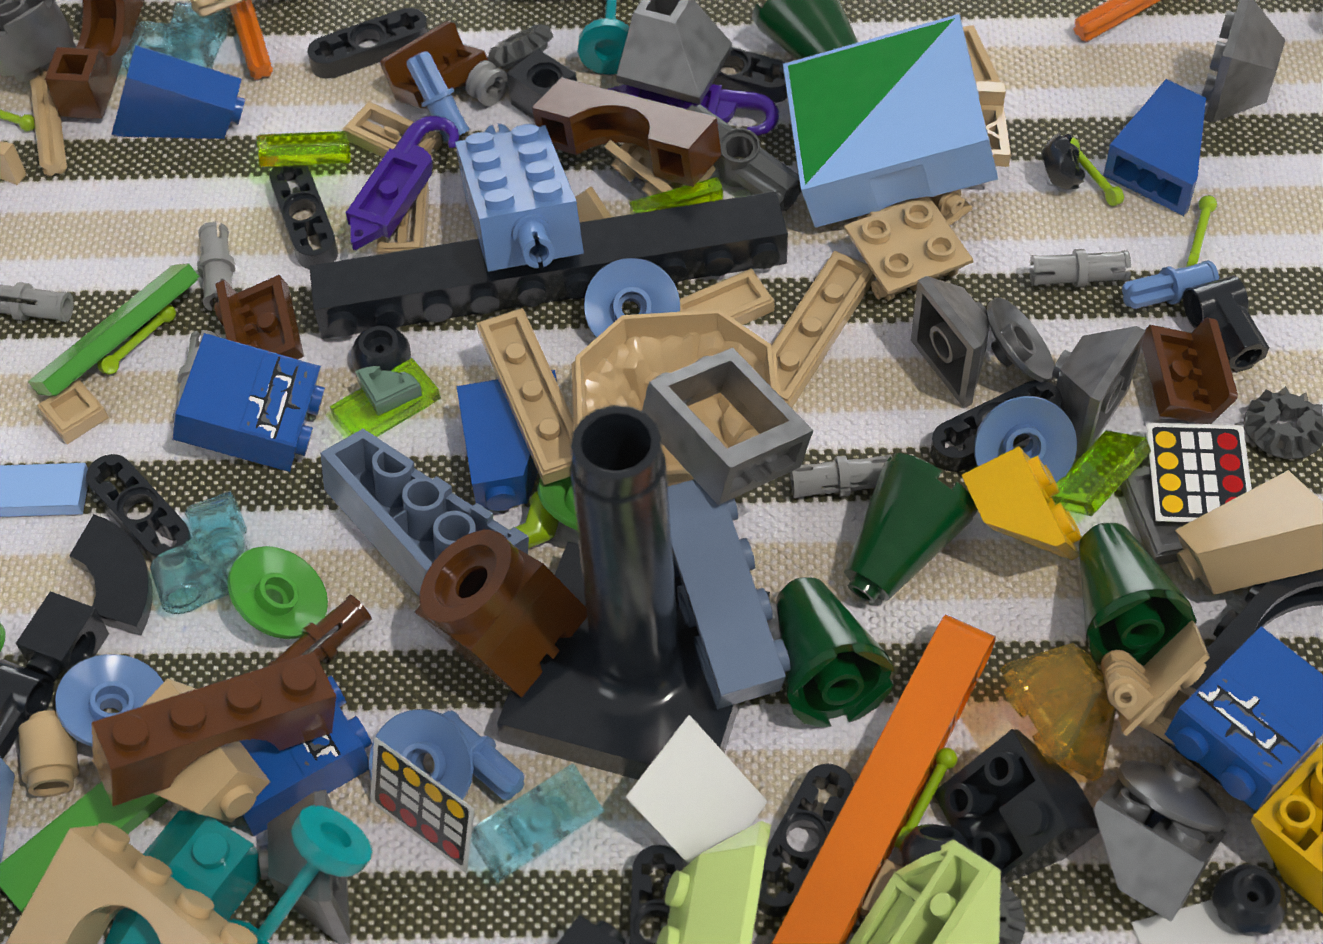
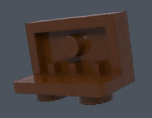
[380,21,489,109]
[214,274,304,360]
[1141,318,1238,424]

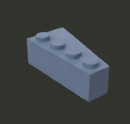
[320,429,529,596]
[668,479,790,709]

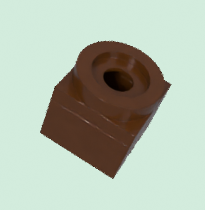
[415,529,587,697]

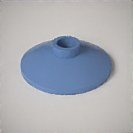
[584,258,680,338]
[974,396,1077,484]
[55,654,164,747]
[369,709,473,800]

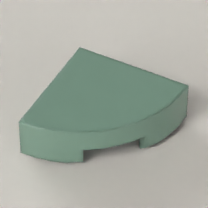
[355,366,422,416]

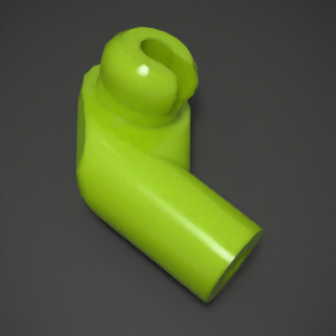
[509,491,559,549]

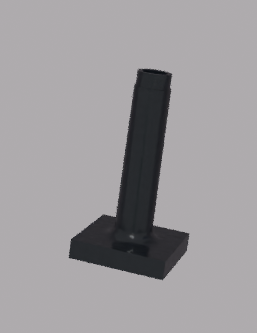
[497,405,770,780]

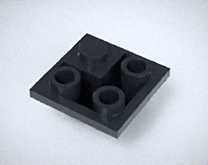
[934,729,1100,884]

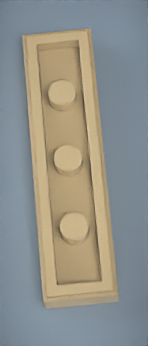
[772,251,876,408]
[476,308,574,485]

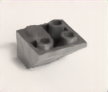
[617,0,732,104]
[1202,0,1285,123]
[1093,779,1226,921]

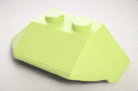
[656,821,771,944]
[849,840,1001,944]

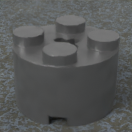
[0,0,76,82]

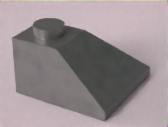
[911,276,990,408]
[1052,326,1146,459]
[259,790,351,944]

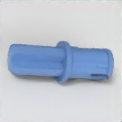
[407,52,470,142]
[1122,260,1219,309]
[443,710,525,800]

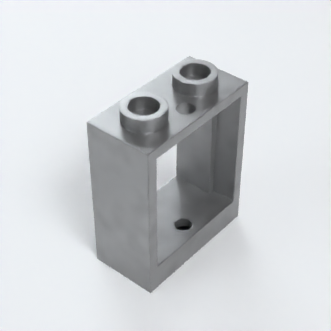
[642,348,814,505]

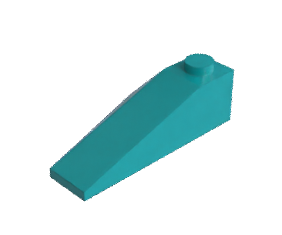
[104,810,262,944]

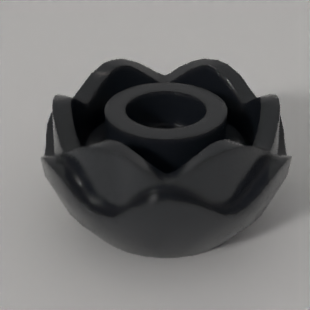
[1042,133,1085,190]
[351,325,411,373]
[899,824,971,867]
[1212,864,1288,936]

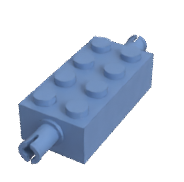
[455,124,584,272]

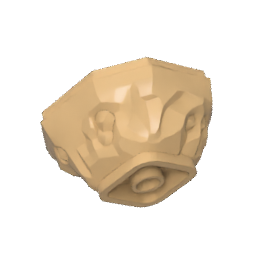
[571,309,781,486]

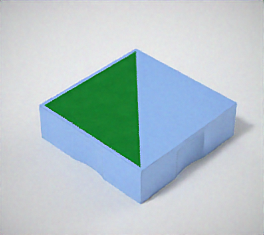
[783,14,998,228]

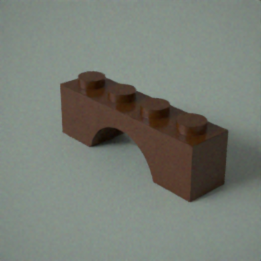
[45,0,144,119]
[532,77,722,187]
[91,652,336,807]

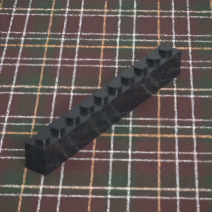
[309,191,788,339]

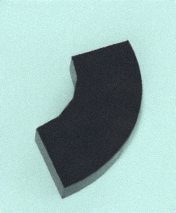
[69,514,153,635]

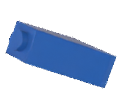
[111,45,245,139]
[1103,79,1206,216]
[456,370,557,511]

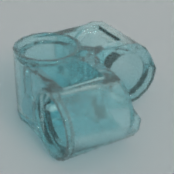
[122,2,228,71]
[150,490,251,614]

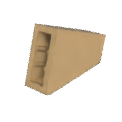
[1175,470,1323,594]
[92,678,270,823]

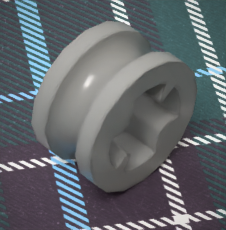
[466,61,508,106]

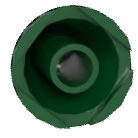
[752,0,858,60]
[844,453,978,603]
[1079,523,1197,666]
[776,577,894,727]

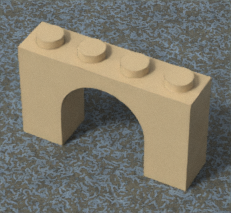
[6,823,258,944]

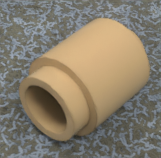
[18,710,79,797]

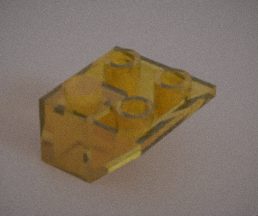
[1000,643,1117,782]

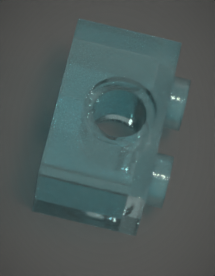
[471,763,604,883]

